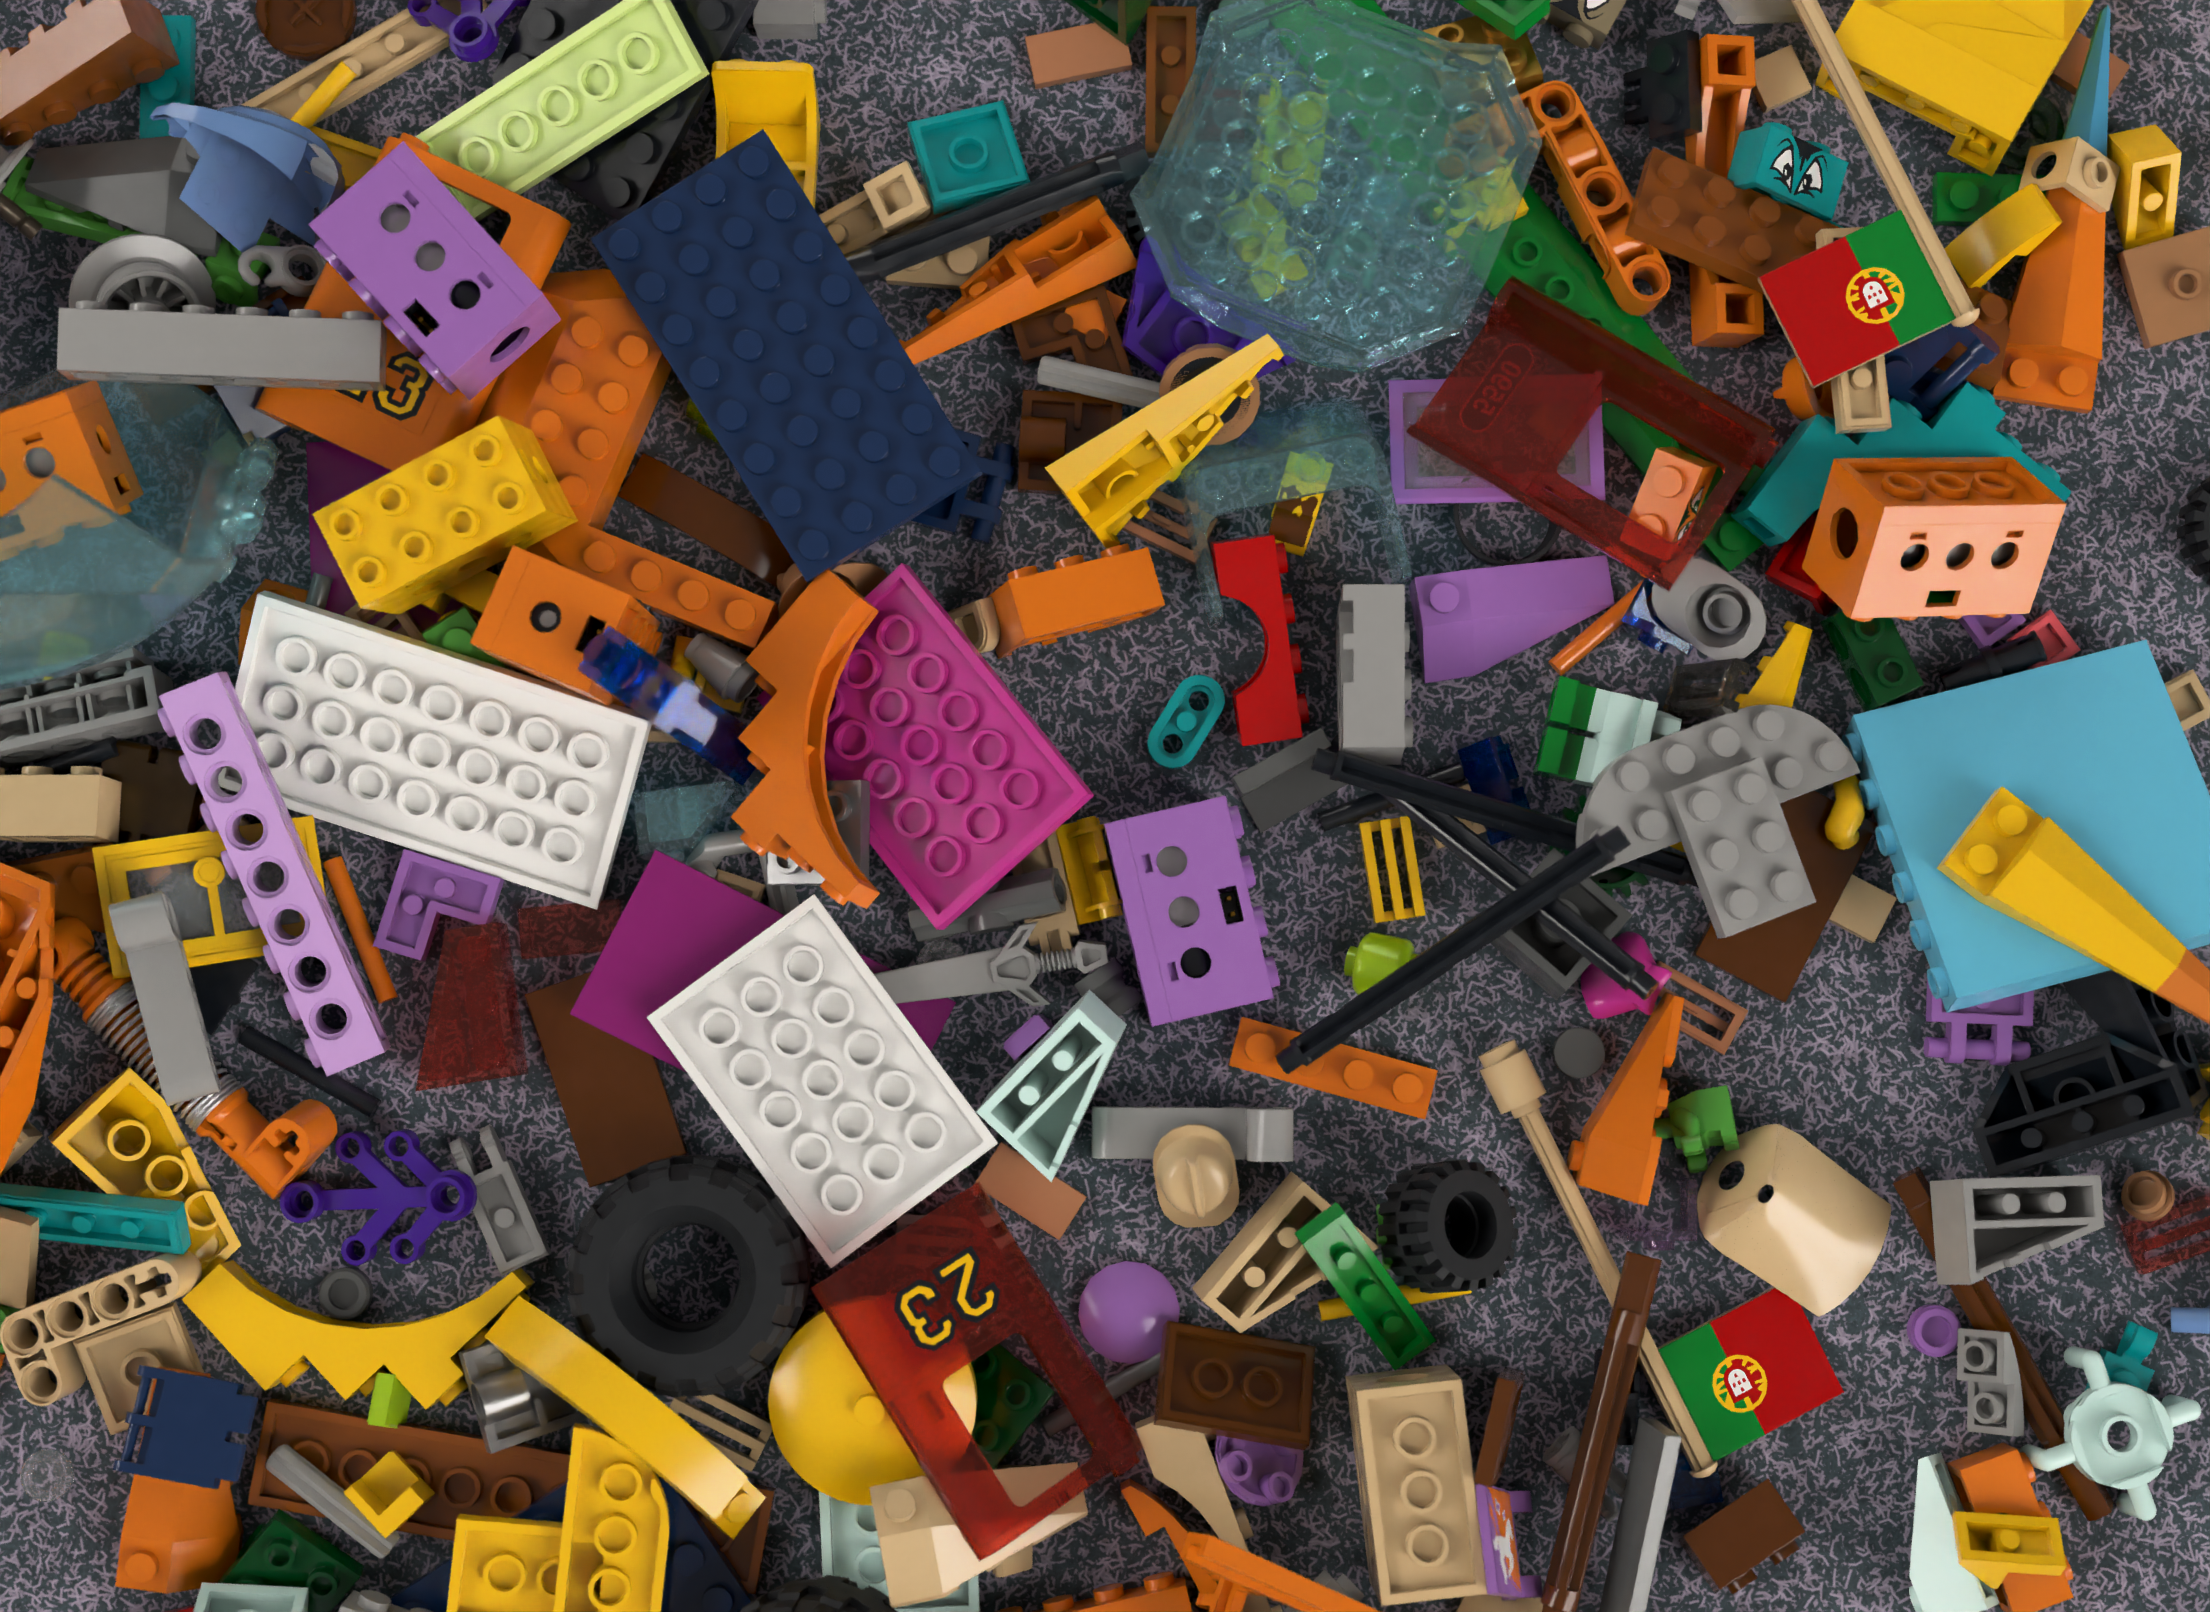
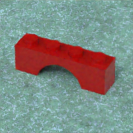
[1210,533,1309,746]

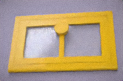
[92,815,327,979]

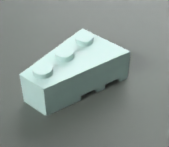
[976,990,1127,1182]

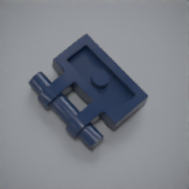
[907,429,1015,544]

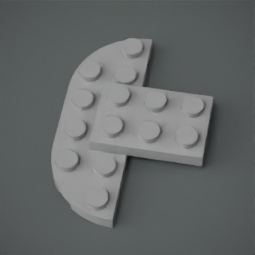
[1576,705,1860,938]

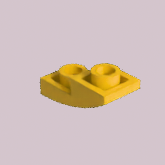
[1944,183,2063,288]

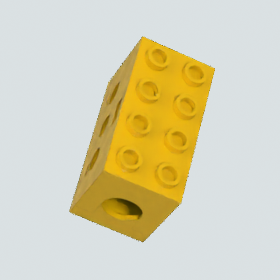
[313,415,578,615]

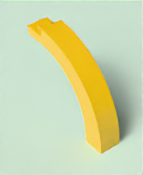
[484,1295,766,1539]

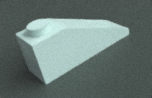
[1909,1452,2000,1612]

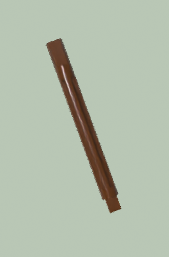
[1893,1167,2114,1521]
[1541,1251,1662,1612]

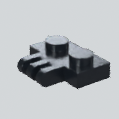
[1623,29,1702,143]

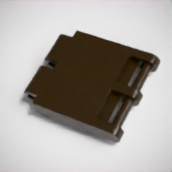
[83,739,203,873]

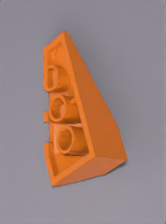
[1567,992,1684,1206]
[115,1366,244,1594]

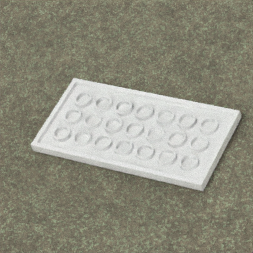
[218,590,654,910]

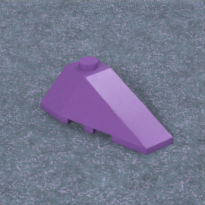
[1408,555,1615,684]

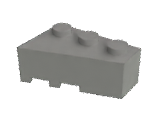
[1335,584,1413,765]

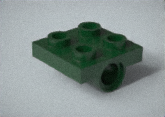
[217,1509,364,1612]

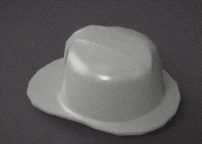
[1652,557,1767,662]

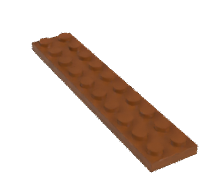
[247,1399,776,1594]

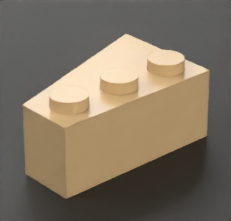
[1192,1171,1379,1333]

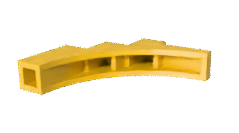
[181,1260,535,1410]

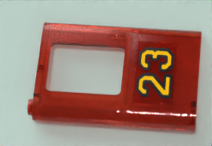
[811,1182,1143,1561]

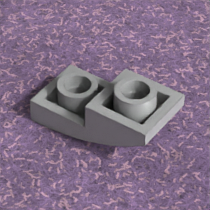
[1957,1328,2024,1437]

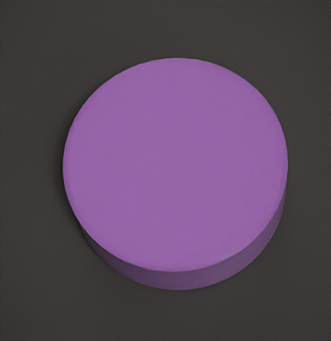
[1907,1304,1961,1357]

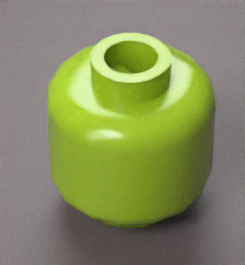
[1344,932,1419,995]

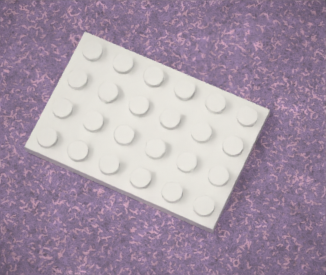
[647,894,998,1268]

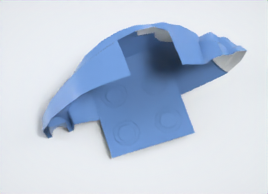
[150,103,345,252]

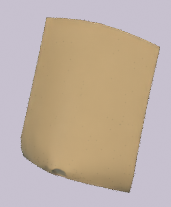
[1697,1124,1891,1317]

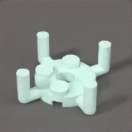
[2019,1346,2201,1521]

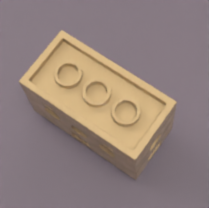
[1345,1364,1488,1606]

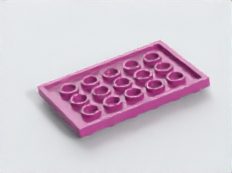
[756,563,1094,930]

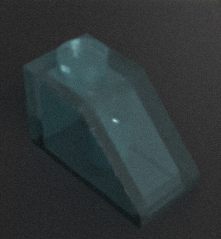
[632,780,741,862]

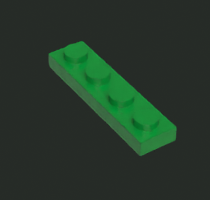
[1294,1202,1436,1371]

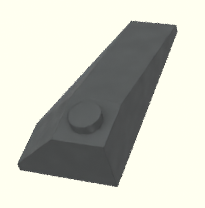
[25,136,223,257]

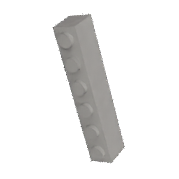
[57,300,387,391]

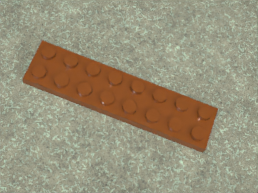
[1625,147,2012,390]

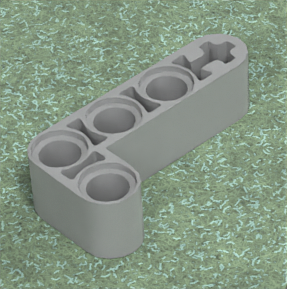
[109,891,221,1106]
[1091,1106,1294,1162]

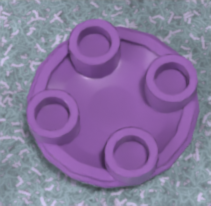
[1078,1261,1180,1364]
[1215,1436,1304,1507]

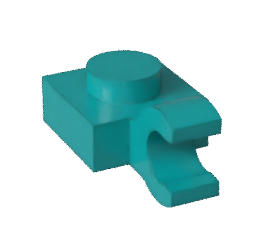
[2085,1320,2158,1392]

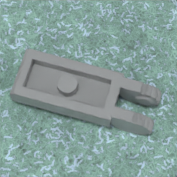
[450,1124,552,1275]

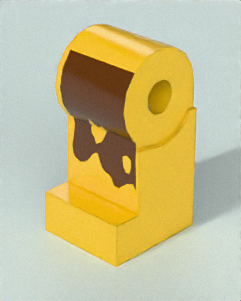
[1268,452,1333,557]

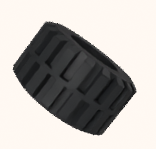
[1378,1160,1518,1293]

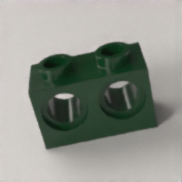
[1820,611,1924,712]

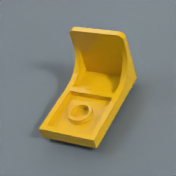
[711,59,821,209]

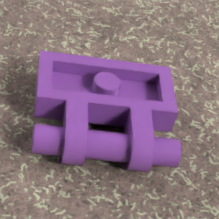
[1924,980,2034,1066]

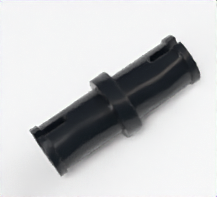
[1937,630,2047,691]

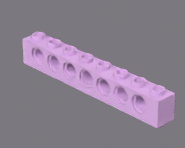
[157,672,391,1076]

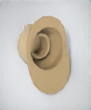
[1153,1124,1240,1228]

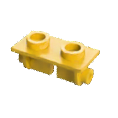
[1055,816,1123,925]

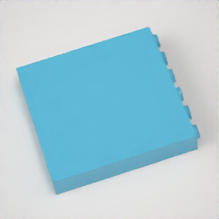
[1842,640,2210,1013]

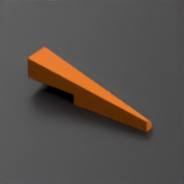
[898,195,1137,365]

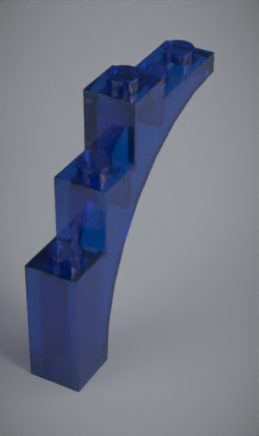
[577,626,756,786]

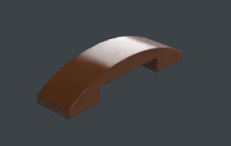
[618,453,795,589]

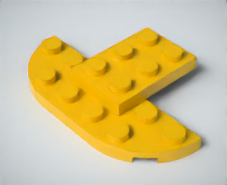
[446,1423,670,1612]

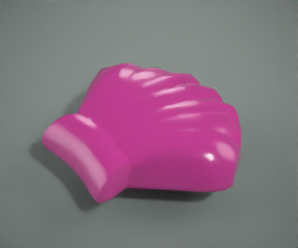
[1581,932,1672,1019]

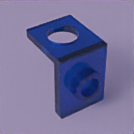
[1621,569,1694,655]

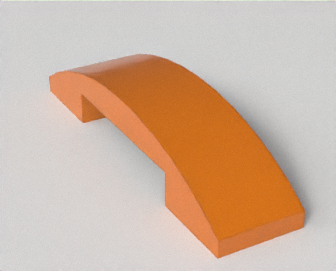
[1120,1478,1218,1594]

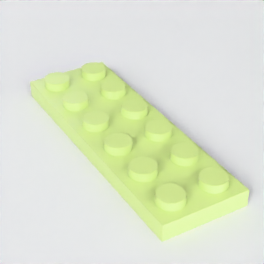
[415,0,709,222]

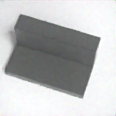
[1231,728,1348,833]

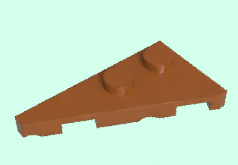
[3,842,133,934]

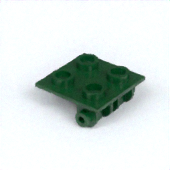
[965,1329,1055,1470]

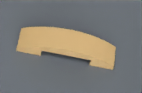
[819,161,930,254]

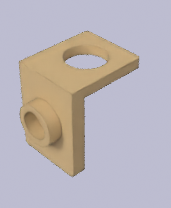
[2018,136,2120,213]

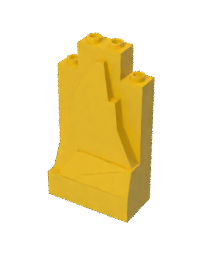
[1815,0,2094,177]

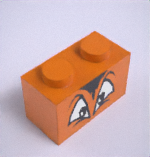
[1618,446,1718,563]

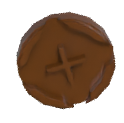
[255,0,358,61]

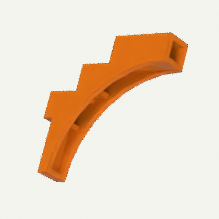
[731,569,880,909]

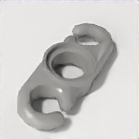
[237,245,327,297]

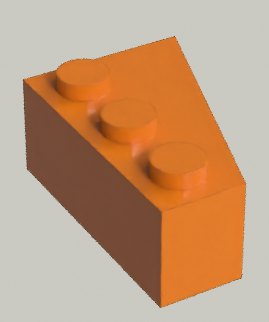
[987,544,1165,659]

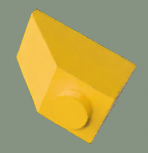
[2107,124,2182,250]

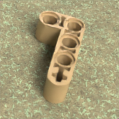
[0,1250,203,1406]

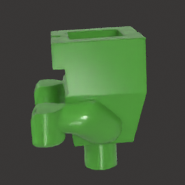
[1653,1085,1740,1173]

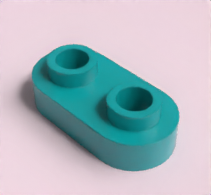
[1147,675,1225,770]

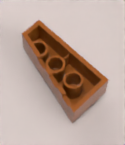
[0,0,180,146]

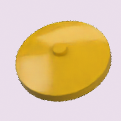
[768,1296,977,1506]

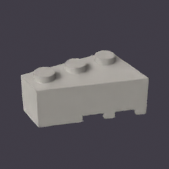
[1930,1175,2105,1285]

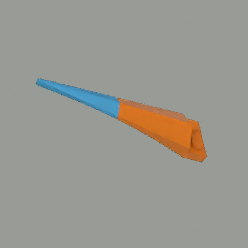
[1989,5,2110,414]

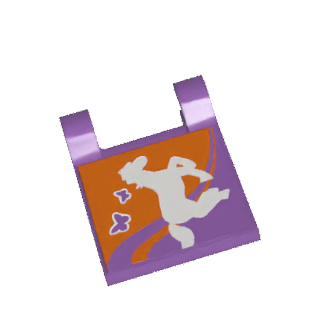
[1475,1484,1543,1601]

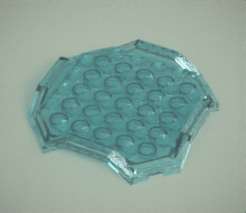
[1130,0,1543,373]

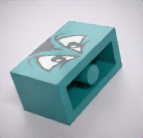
[1727,122,1848,221]

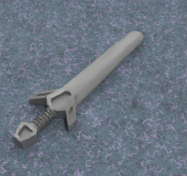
[874,921,1108,1007]

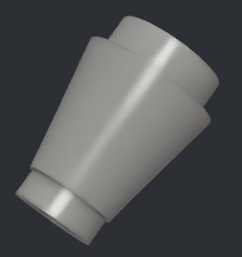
[684,633,759,703]

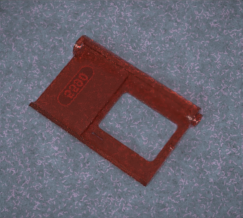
[1406,276,1780,592]

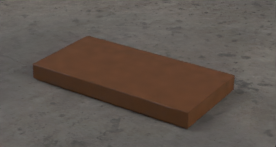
[1692,791,1878,1003]
[525,971,688,1188]

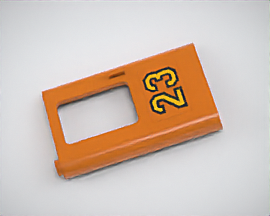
[255,132,572,471]

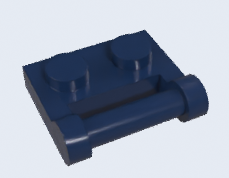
[1884,323,2000,423]

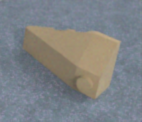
[869,1462,1088,1609]

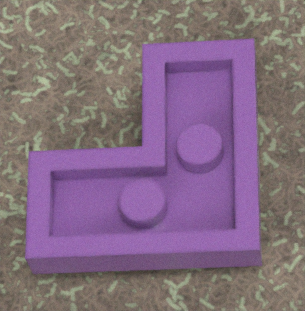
[373,849,504,961]

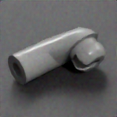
[686,829,753,878]

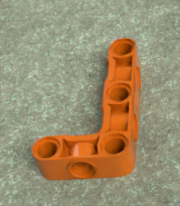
[1436,80,1671,316]

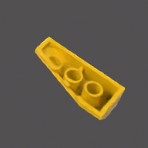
[48,1067,241,1281]

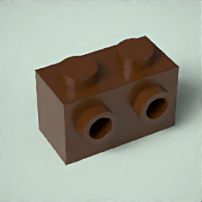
[1678,1478,1806,1595]

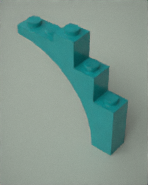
[1731,382,2072,547]

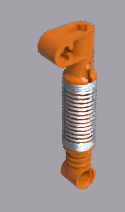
[54,916,337,1200]

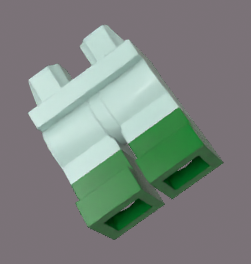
[1533,676,1682,787]

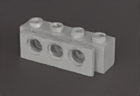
[0,646,174,768]

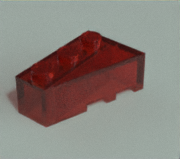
[416,922,529,1091]

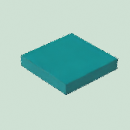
[907,100,1030,215]

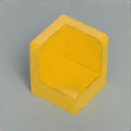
[344,1450,435,1539]

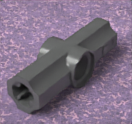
[908,868,1067,942]

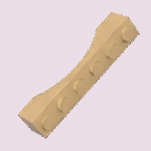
[1135,1415,1283,1612]

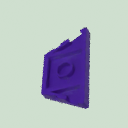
[1122,235,1299,380]

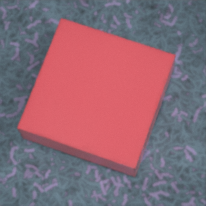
[2007,609,2081,670]

